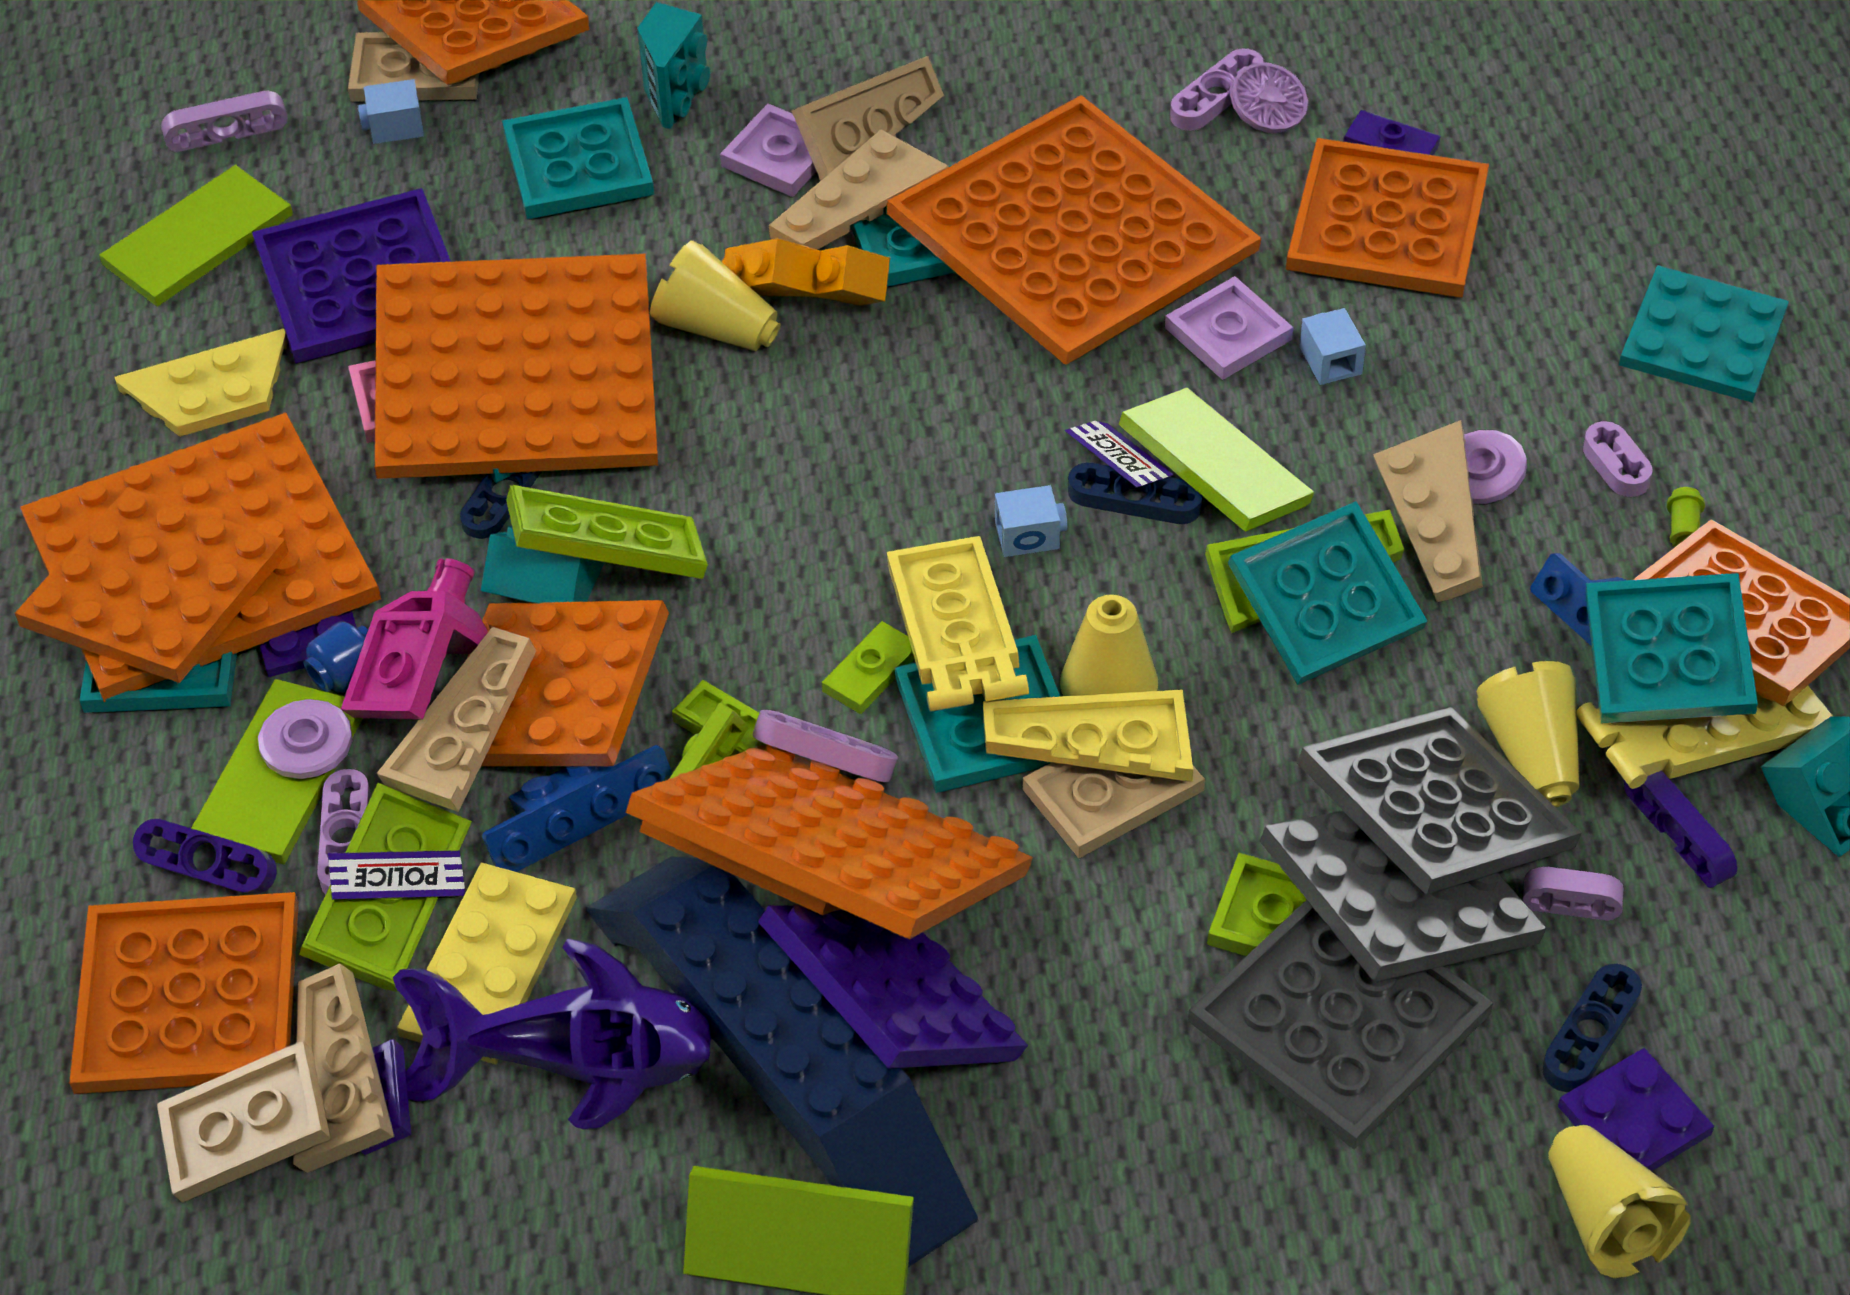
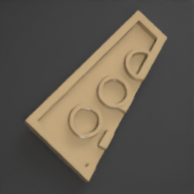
[792,56,944,181]
[769,130,949,250]
[1373,420,1483,602]
[377,627,536,812]
[293,964,394,1173]

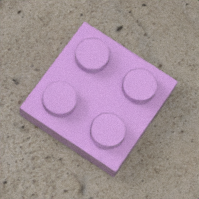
[720,104,817,197]
[1165,276,1293,380]

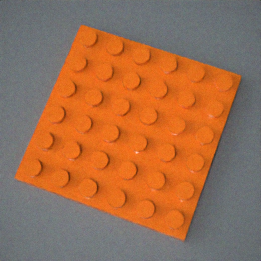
[886,95,1261,365]
[375,253,658,479]
[20,413,381,702]
[626,744,1033,939]

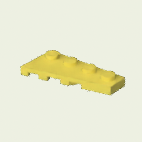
[983,690,1193,782]

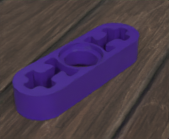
[1624,770,1738,888]
[133,819,277,895]

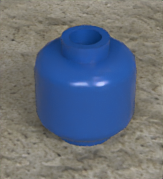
[304,621,368,694]

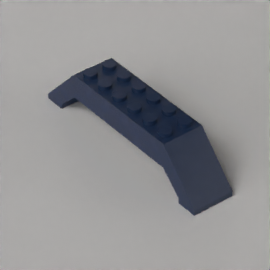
[586,856,978,1267]

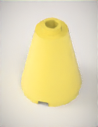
[650,241,781,351]
[1060,595,1158,696]
[1476,661,1579,807]
[1549,1125,1691,1278]

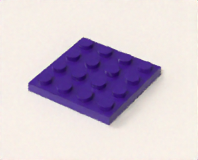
[252,188,451,363]
[758,904,1028,1068]

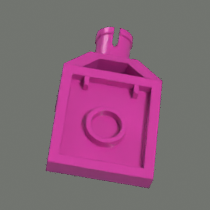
[341,558,488,720]

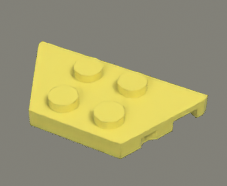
[115,329,288,437]

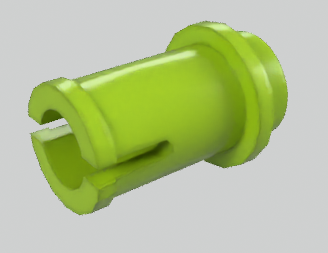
[1666,487,1705,547]

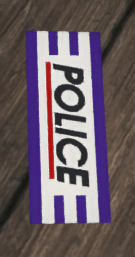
[1064,421,1174,487]
[327,850,465,899]

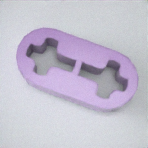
[1583,421,1652,497]
[1523,867,1623,921]

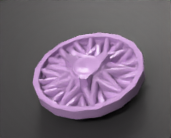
[1230,63,1308,133]
[1464,430,1527,504]
[258,699,353,779]

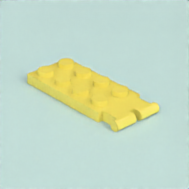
[887,536,1029,712]
[1576,686,1833,789]

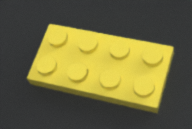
[397,862,577,1064]

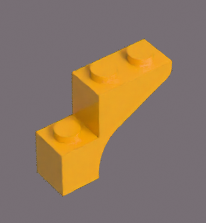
[722,238,890,305]

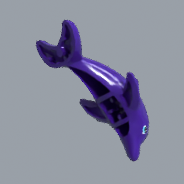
[393,939,711,1129]

